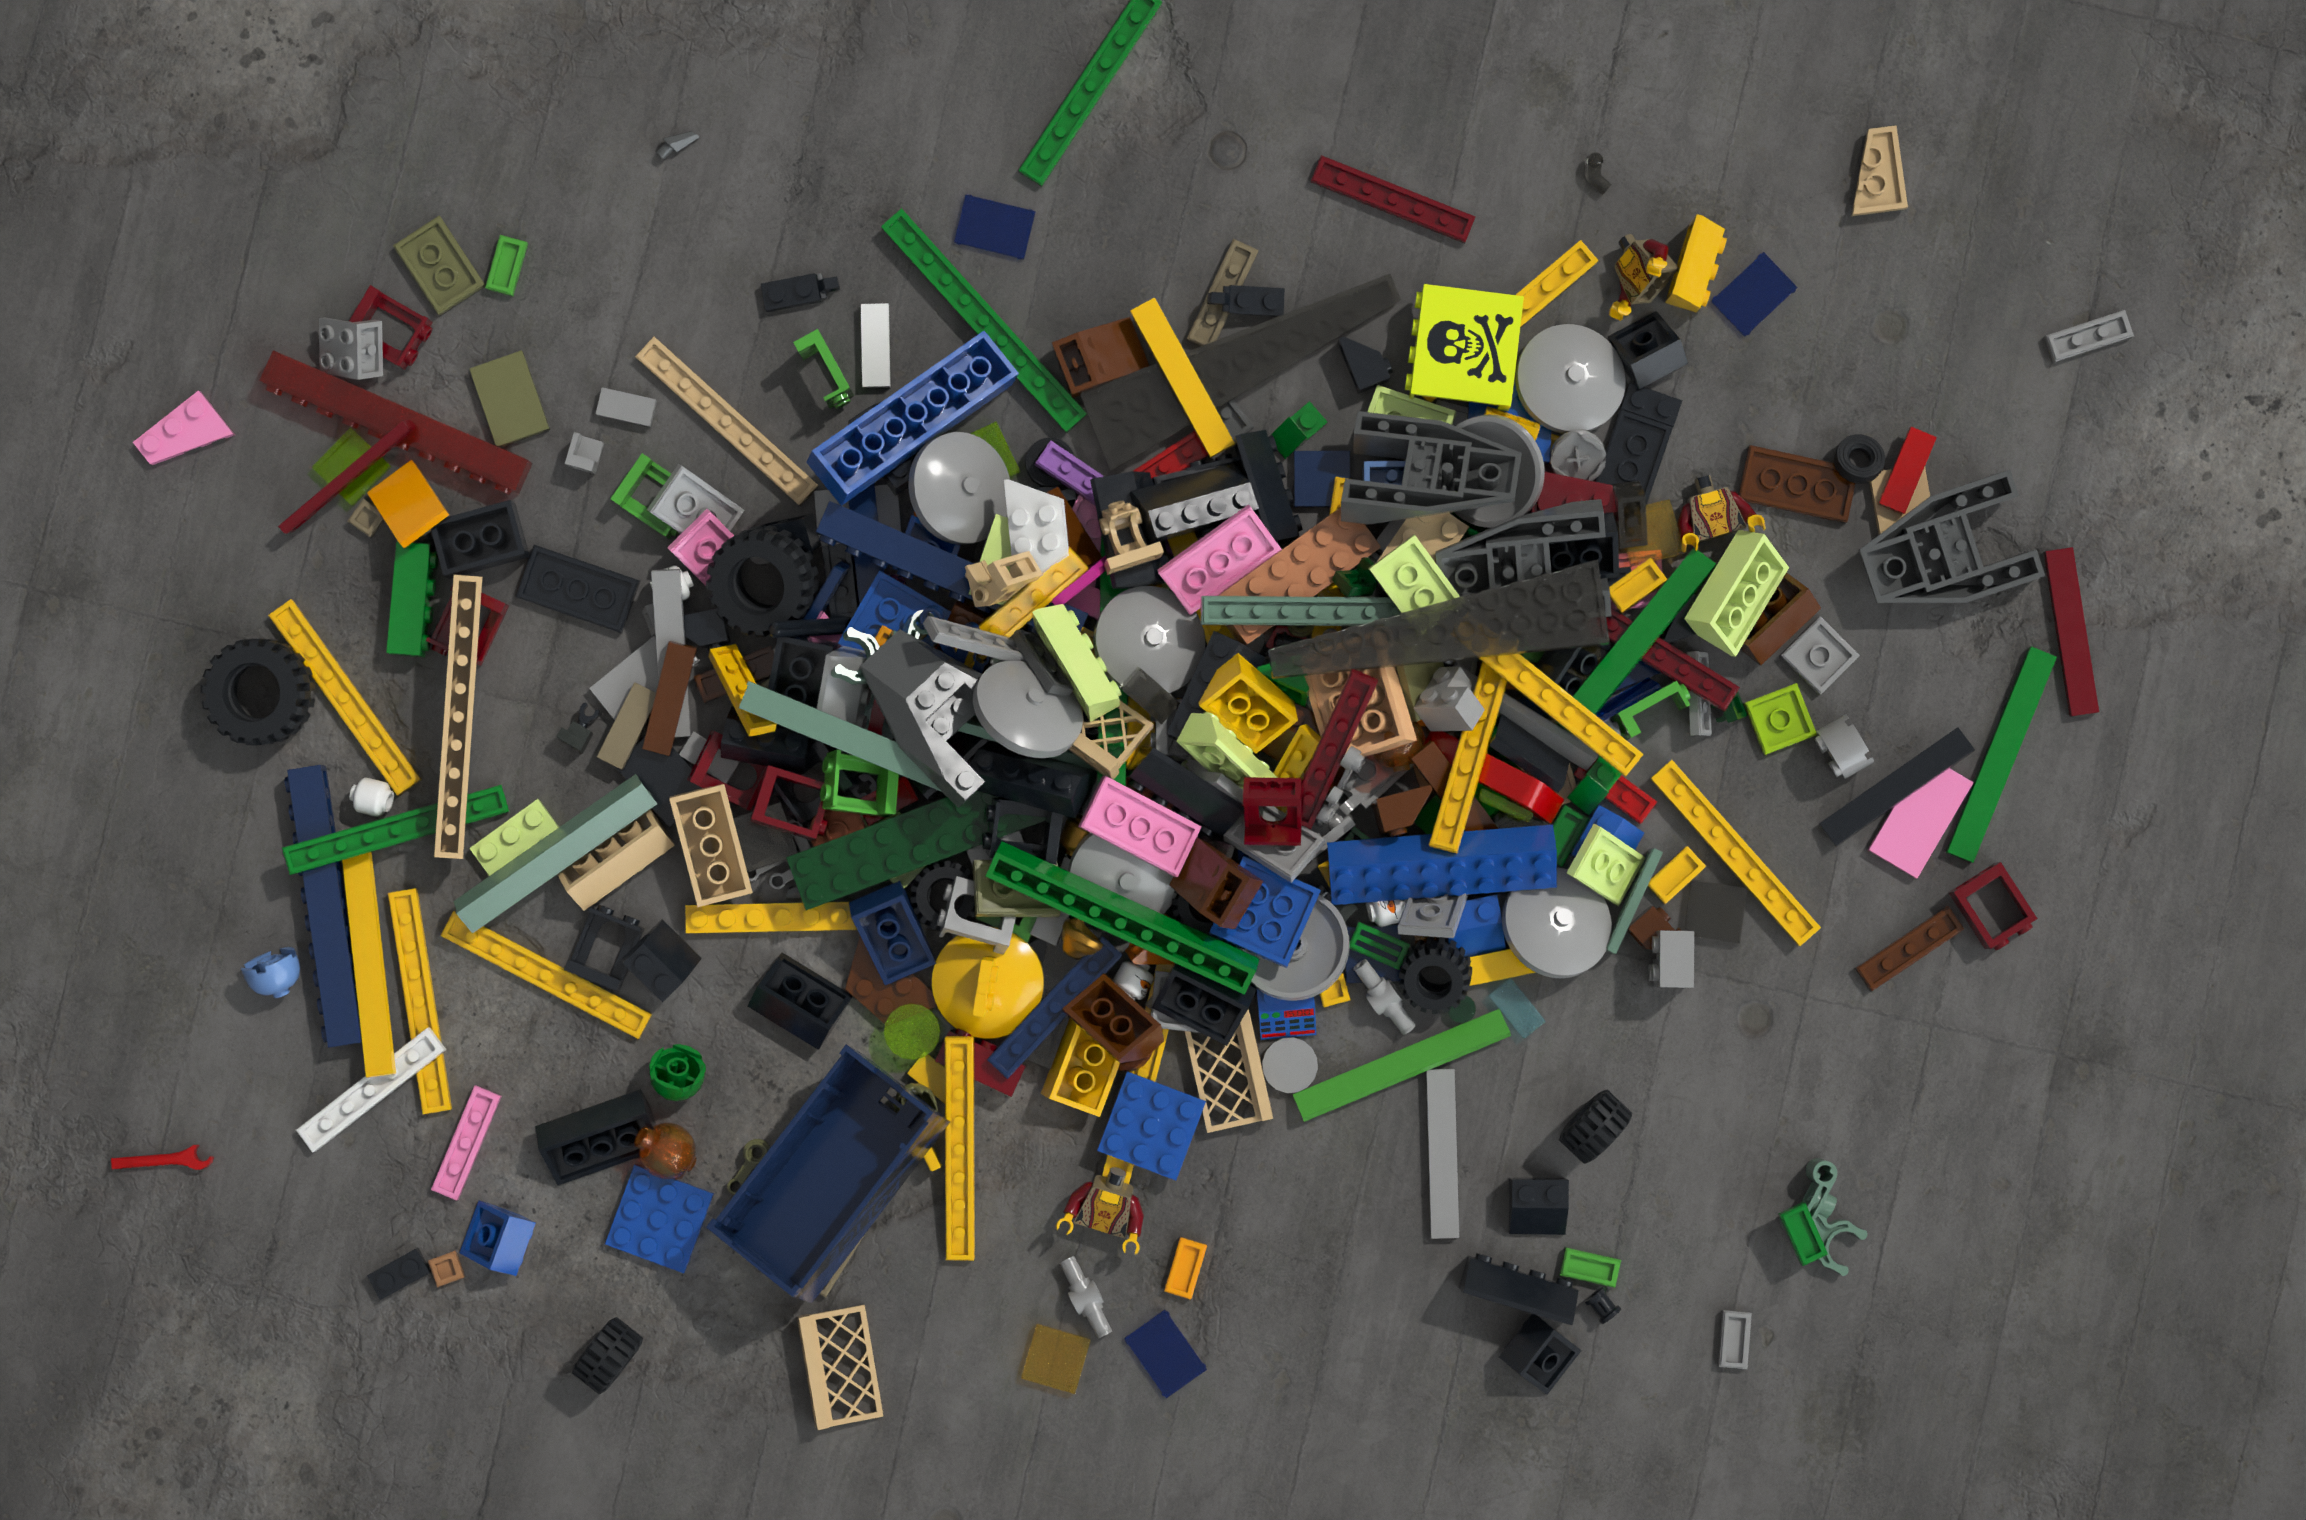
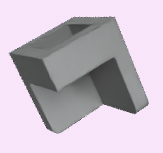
[565,432,604,474]

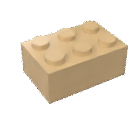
[1377,513,1469,563]

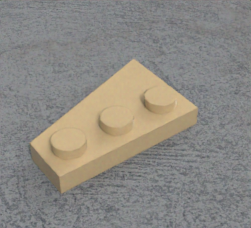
[1851,126,1908,216]

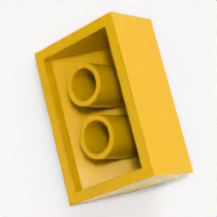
[1665,214,1727,313]
[1199,653,1298,754]
[1041,1017,1120,1117]

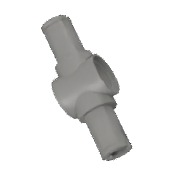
[1353,959,1415,1035]
[1059,1256,1112,1339]

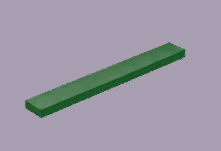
[1019,0,1162,187]
[1555,548,1716,738]
[1946,646,2057,863]
[282,785,509,875]

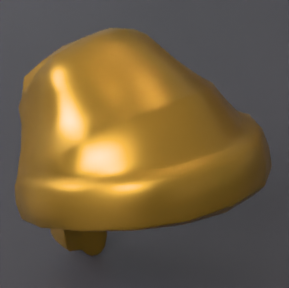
[1061,916,1103,958]

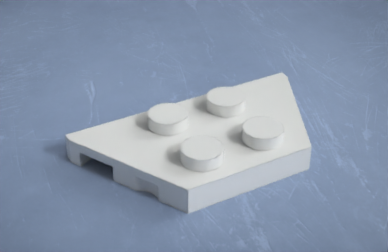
[1004,479,1069,586]

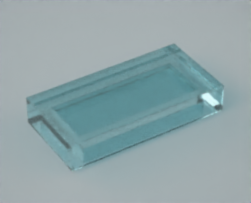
[1488,978,1546,1039]

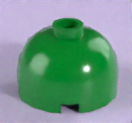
[649,1044,706,1102]

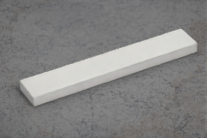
[296,1028,446,1153]

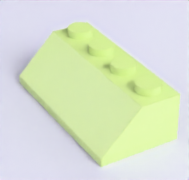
[1684,530,1789,657]
[1032,604,1122,722]
[1177,712,1280,807]

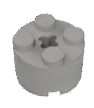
[1814,714,1874,779]

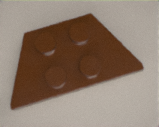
[845,936,937,1026]

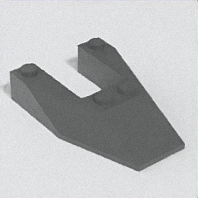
[1341,411,1522,524]
[1859,470,2045,603]
[1435,499,1611,624]
[859,629,985,808]

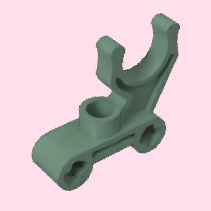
[831,610,934,685]
[1779,1158,1867,1276]

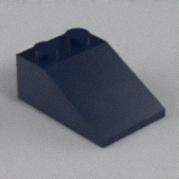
[849,881,936,985]

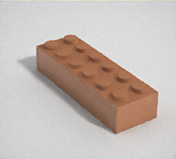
[1218,507,1381,646]

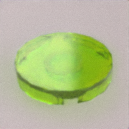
[884,1004,940,1060]

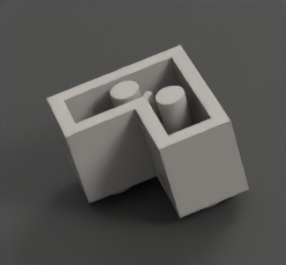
[1414,667,1485,731]
[1648,931,1694,988]

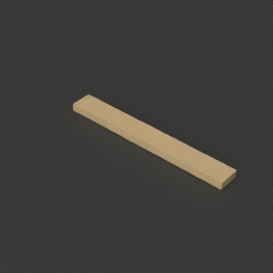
[635,337,818,506]

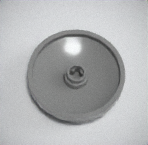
[1515,324,1626,434]
[1454,414,1545,528]
[909,432,1010,545]
[1093,586,1205,698]
[973,660,1083,758]
[1068,833,1177,914]
[1502,868,1612,978]
[1236,895,1350,1001]

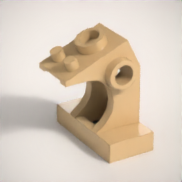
[1099,501,1164,575]
[965,551,1043,607]

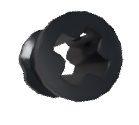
[1584,1286,1621,1324]

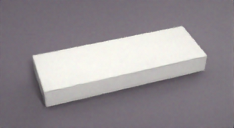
[861,303,891,388]

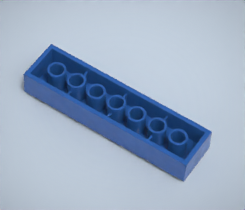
[806,331,1019,506]
[1327,825,1557,905]

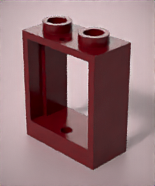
[751,765,828,842]
[1948,862,2038,951]

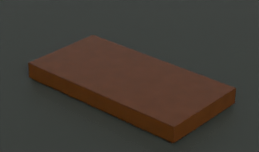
[1738,445,1856,524]

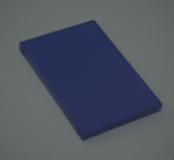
[954,195,1036,260]
[1711,252,1798,337]
[1596,678,1662,721]
[1124,1309,1207,1398]

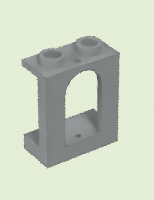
[937,876,1016,955]

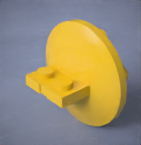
[932,926,1044,1039]

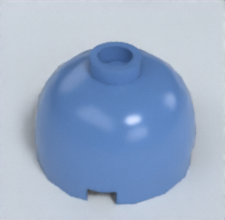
[241,947,300,998]

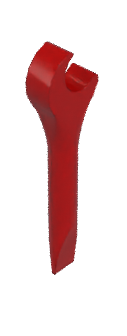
[111,1144,214,1170]

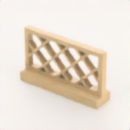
[1068,700,1154,780]
[1185,1008,1273,1133]
[797,1304,883,1430]

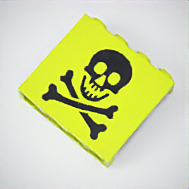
[1405,284,1524,411]

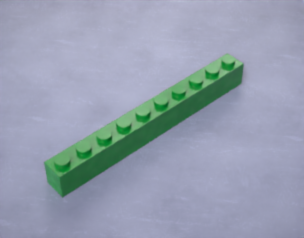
[985,841,1260,995]

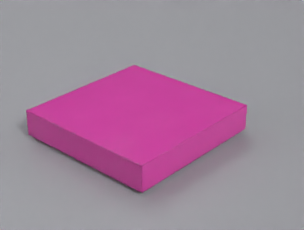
[1052,555,1106,605]

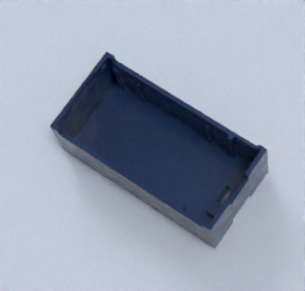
[706,1044,950,1303]

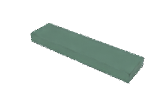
[1606,848,1663,954]

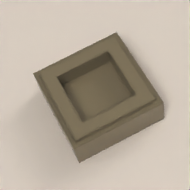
[347,499,384,538]

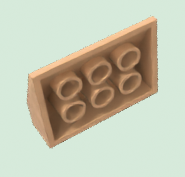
[1298,631,1417,757]

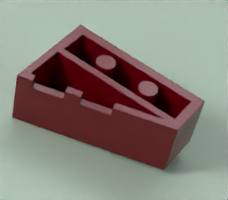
[1527,472,1617,516]

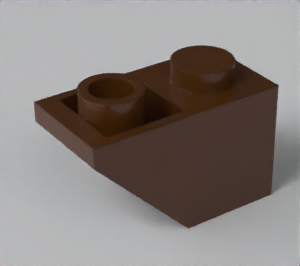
[1627,906,1682,950]

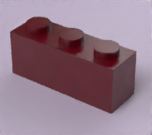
[935,1028,1026,1097]

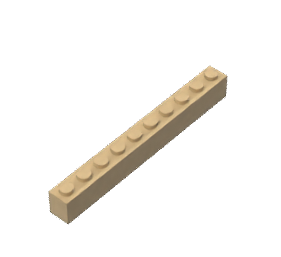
[434,575,482,859]

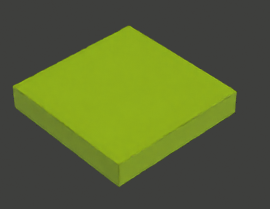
[1744,683,1817,755]

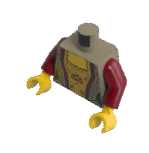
[1609,234,1679,321]
[1677,475,1766,552]
[1055,1167,1144,1255]

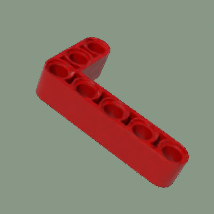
[1422,731,1564,824]

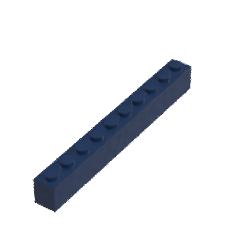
[815,501,1088,634]
[284,765,362,1048]

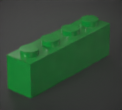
[386,542,438,658]

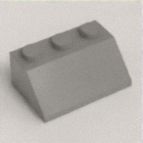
[817,646,872,729]

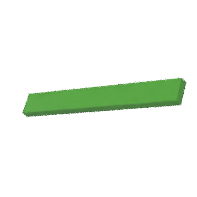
[1293,1009,1511,1122]

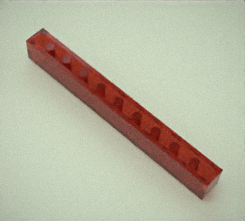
[259,350,533,495]

